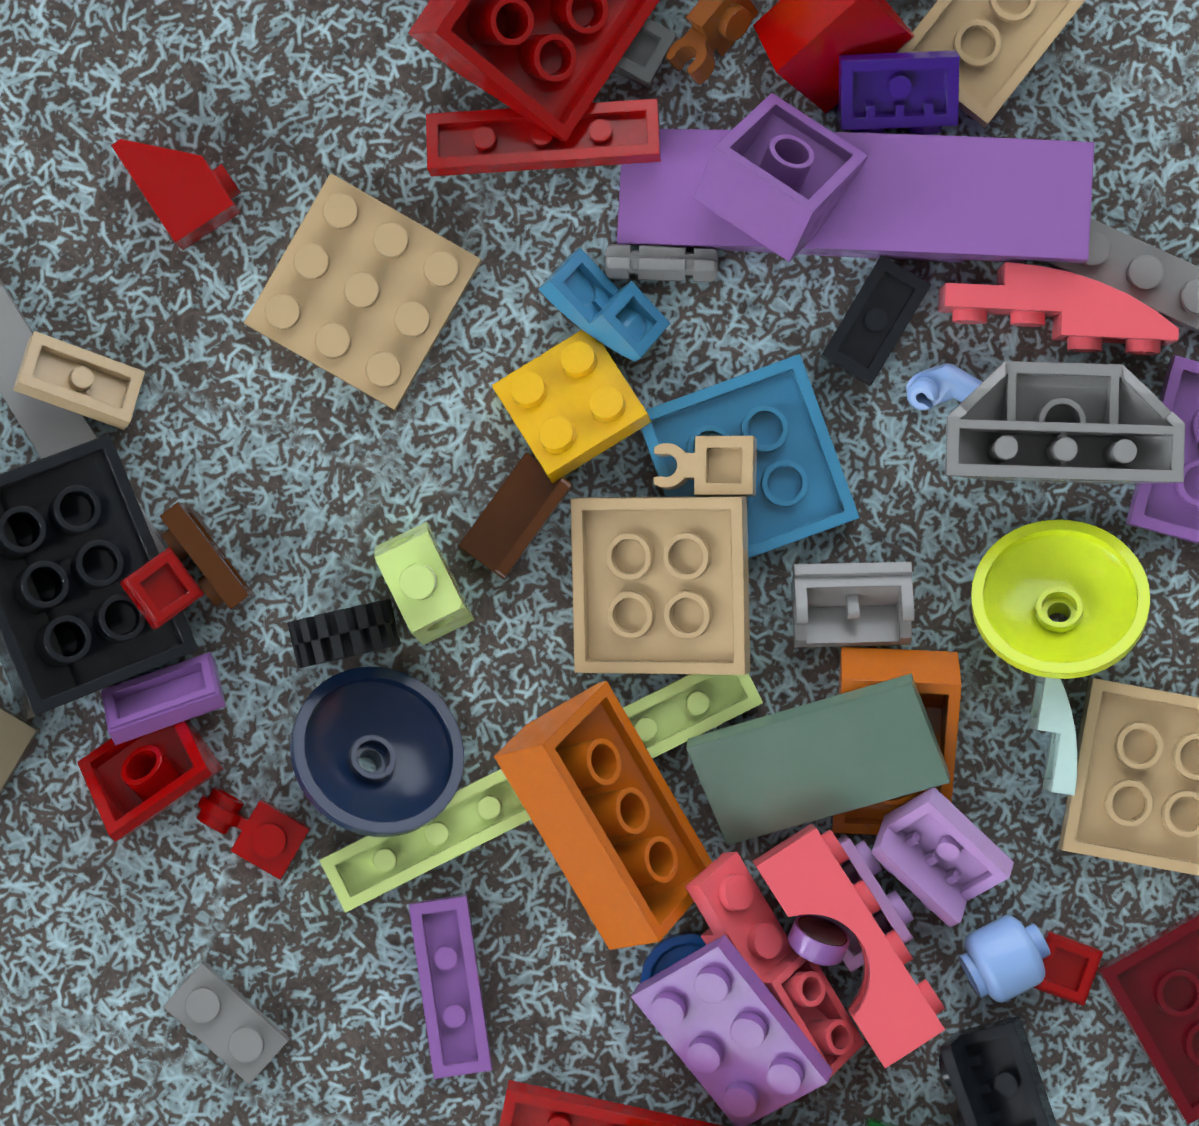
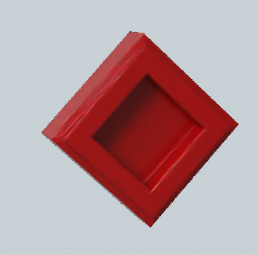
[119,547,204,630]
[1033,930,1104,1006]

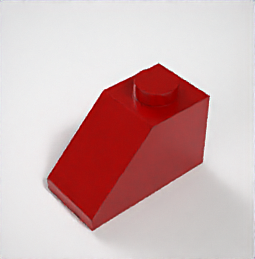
[111,139,241,250]

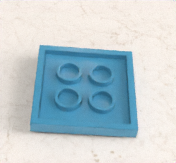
[641,354,860,558]

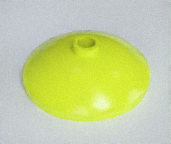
[971,519,1150,679]

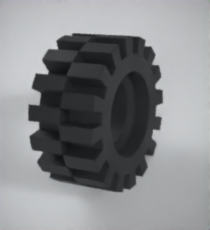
[288,599,401,669]

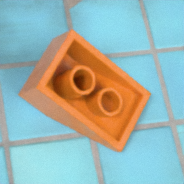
[832,647,962,835]

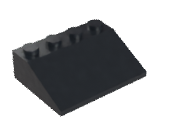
[0,434,199,720]

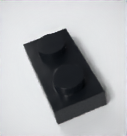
[820,255,931,386]

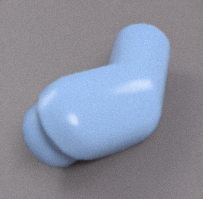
[906,363,982,411]

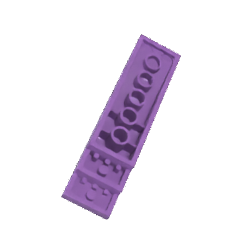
[617,129,1094,263]

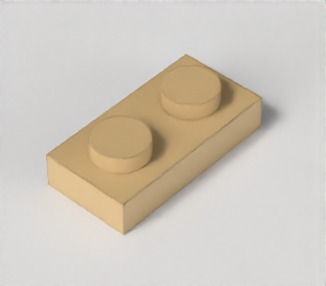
[13,331,145,430]

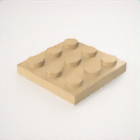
[244,173,482,411]
[570,496,750,675]
[1058,678,1199,876]

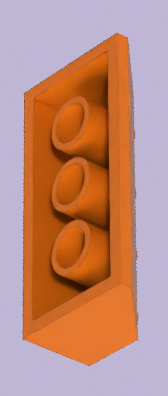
[494,681,712,950]

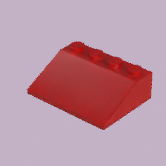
[408,0,660,141]

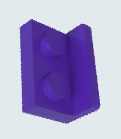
[836,50,960,135]

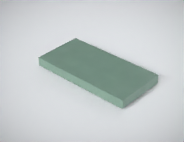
[686,673,950,845]

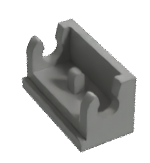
[791,562,914,648]

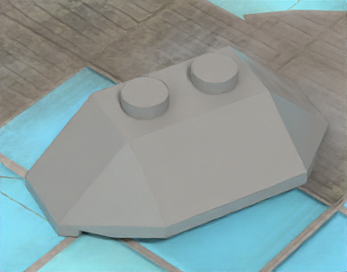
[945,361,1185,484]

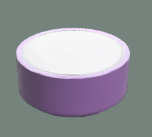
[787,914,850,966]

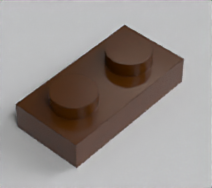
[159,502,256,610]

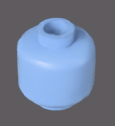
[958,915,1051,1003]

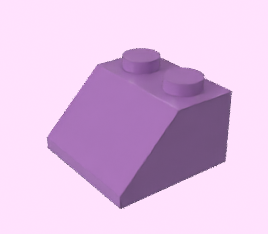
[693,93,868,262]

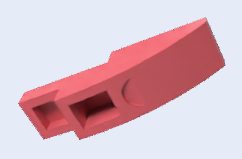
[938,262,1179,355]
[685,852,865,1077]

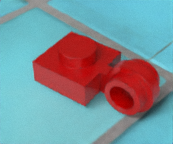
[196,787,311,880]

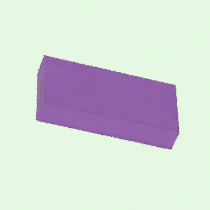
[101,652,226,745]

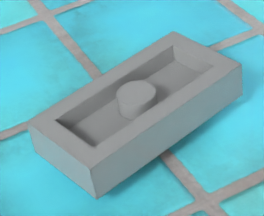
[163,961,290,1084]

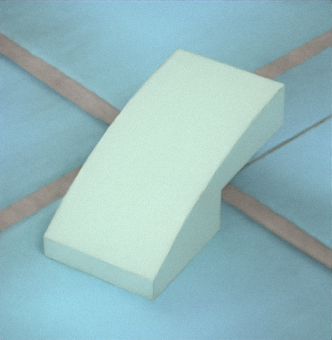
[1029,676,1077,796]

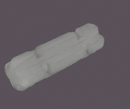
[605,244,718,282]

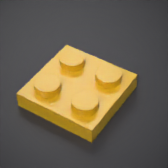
[491,330,651,483]

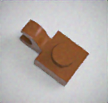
[666,0,759,85]

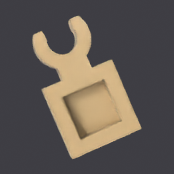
[654,436,757,497]

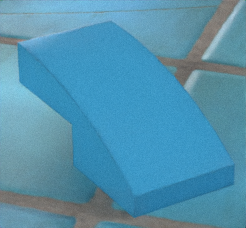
[538,248,670,361]

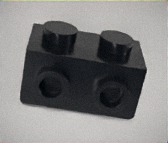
[939,1016,1058,1126]

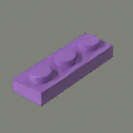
[409,894,493,1079]

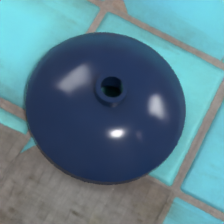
[290,666,464,837]

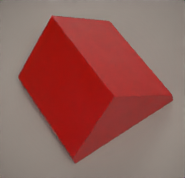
[753,0,915,114]
[77,720,224,842]

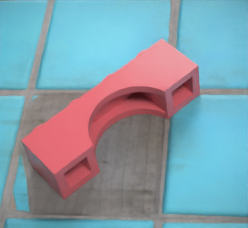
[752,824,945,1068]

